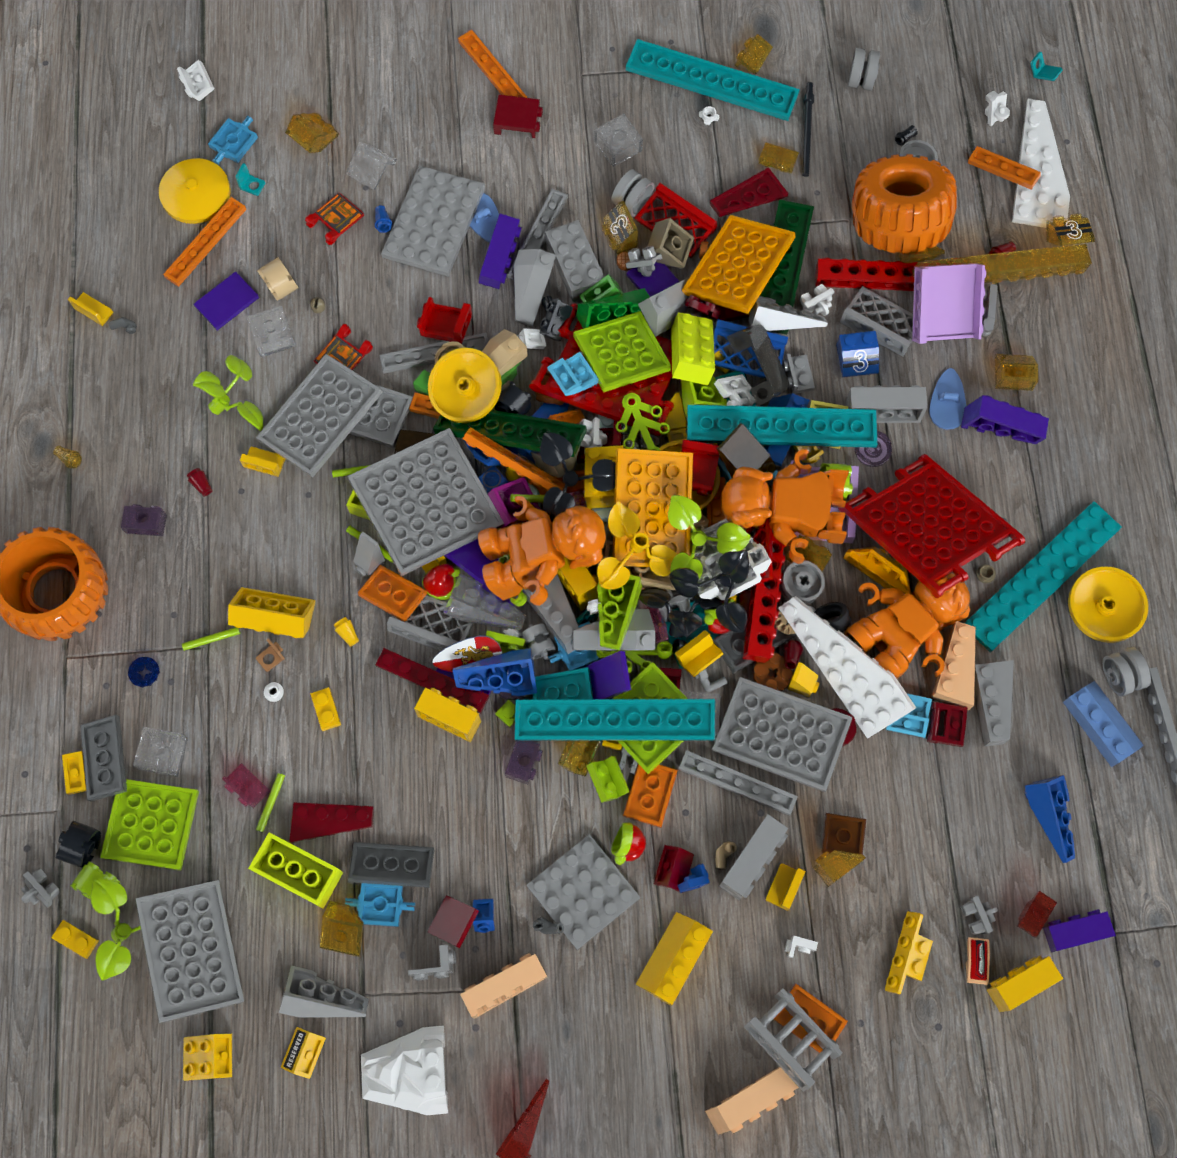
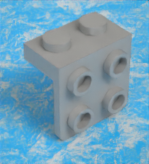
[408,945,456,981]

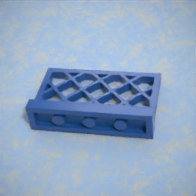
[713,320,788,381]

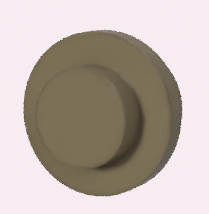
[976,564,996,583]

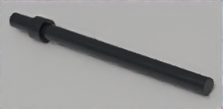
[802,82,814,177]

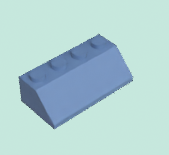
[1063,681,1144,767]

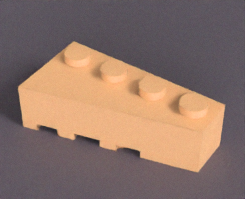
[931,621,976,711]
[460,953,548,1019]
[705,1067,799,1135]

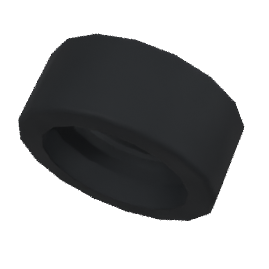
[814,602,852,633]

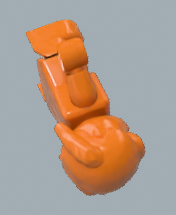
[722,449,849,564]
[478,496,606,606]
[844,573,970,680]

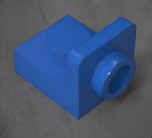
[678,864,710,893]
[473,899,495,933]

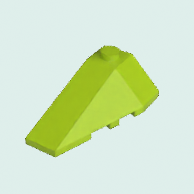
[681,376,727,418]
[597,575,642,651]

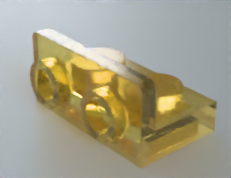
[735,34,773,75]
[759,142,799,173]
[786,535,832,572]
[558,741,601,777]

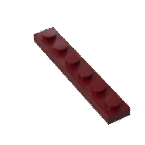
[375,648,490,714]

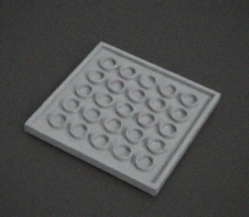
[347,428,504,576]

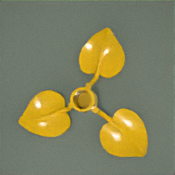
[597,501,677,590]

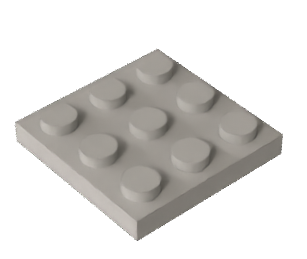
[349,384,413,448]

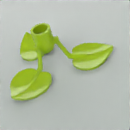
[193,355,263,432]
[668,495,751,579]
[91,879,141,981]

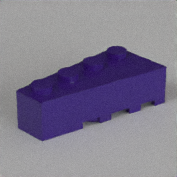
[961,395,1049,444]

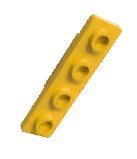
[885,911,933,994]

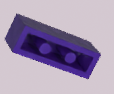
[1043,909,1116,953]

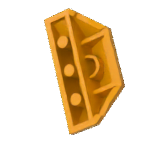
[843,546,911,594]

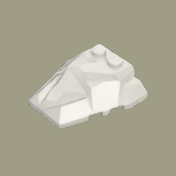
[692,518,772,600]
[361,1026,448,1115]

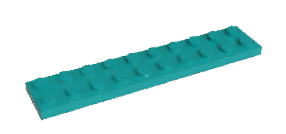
[626,39,800,121]
[687,405,878,448]
[965,501,1122,653]
[515,699,715,741]

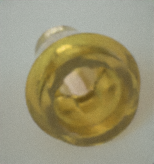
[53,445,82,469]

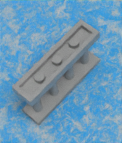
[744,989,843,1092]

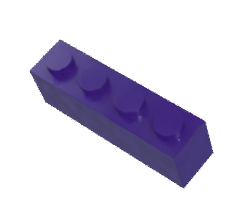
[479,213,522,289]

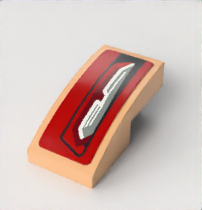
[966,937,990,985]

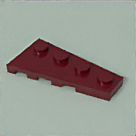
[710,167,789,217]
[289,802,374,843]

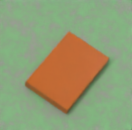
[358,564,427,622]
[623,764,678,828]
[773,984,848,1053]

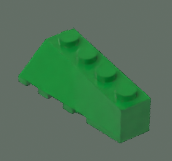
[576,288,650,329]

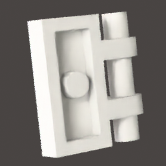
[714,374,757,406]

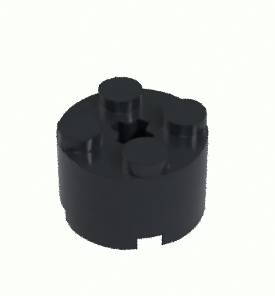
[494,380,532,415]
[55,821,101,868]

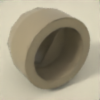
[310,297,325,313]

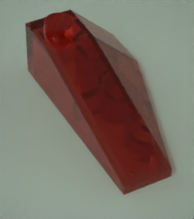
[496,1078,550,1158]

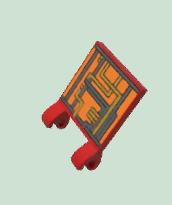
[305,193,364,245]
[314,324,373,370]

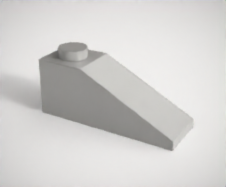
[353,532,385,577]

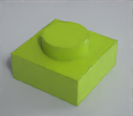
[495,699,515,728]

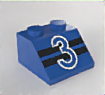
[836,331,879,378]

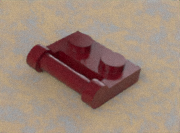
[927,702,968,747]

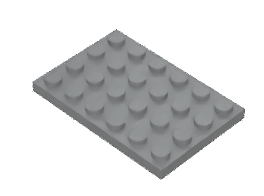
[381,165,485,277]
[256,354,383,478]
[712,677,852,792]
[135,880,244,1024]

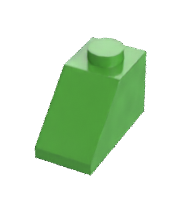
[579,274,623,302]

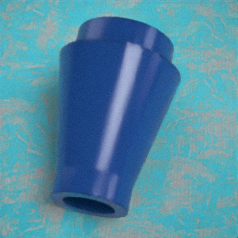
[375,205,392,233]

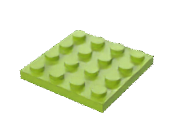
[573,311,672,392]
[613,662,688,774]
[100,779,199,871]

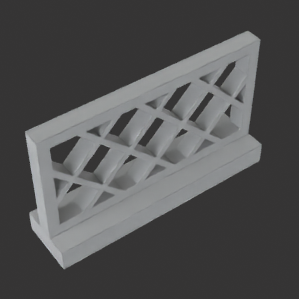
[840,286,913,357]
[387,595,477,651]

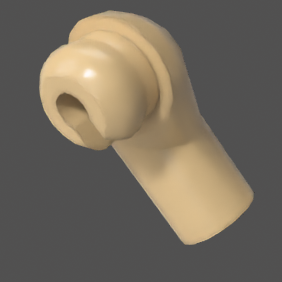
[716,841,737,869]

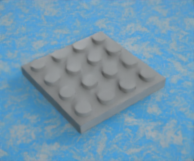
[526,834,641,950]

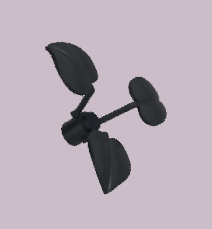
[540,433,616,522]
[669,550,749,633]
[639,588,724,638]

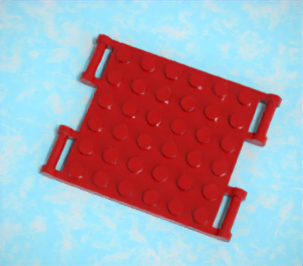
[529,303,681,436]
[838,454,1025,598]

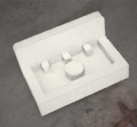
[177,60,215,101]

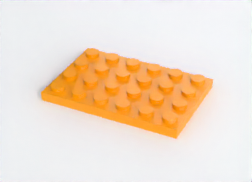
[682,215,795,314]
[613,448,693,567]

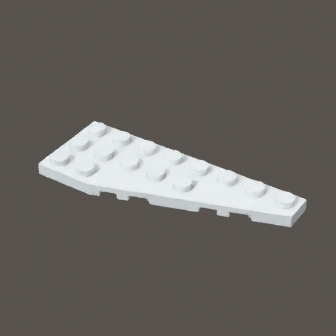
[1012,99,1070,231]
[779,596,916,739]

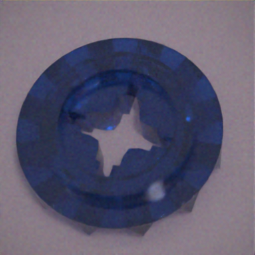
[128,657,160,688]

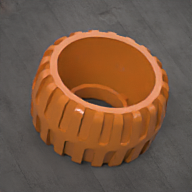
[852,154,957,254]
[0,527,108,641]

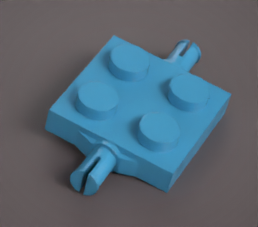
[208,116,258,165]
[548,622,601,671]
[345,883,415,927]

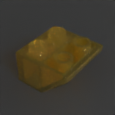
[285,113,339,153]
[995,354,1038,391]

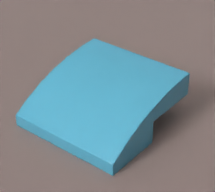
[547,352,598,396]
[886,694,932,738]

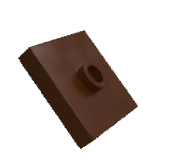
[821,813,866,860]

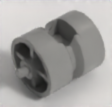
[521,624,555,660]

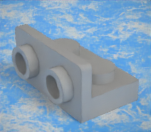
[783,353,815,394]

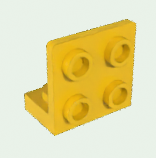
[183,1034,232,1081]

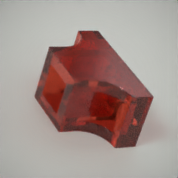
[1017,891,1057,938]

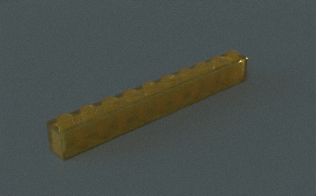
[912,244,1092,284]

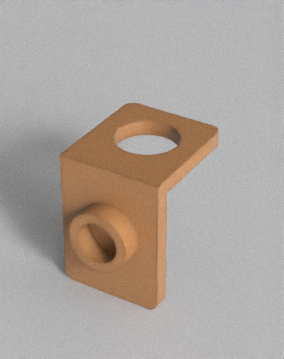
[256,638,285,672]

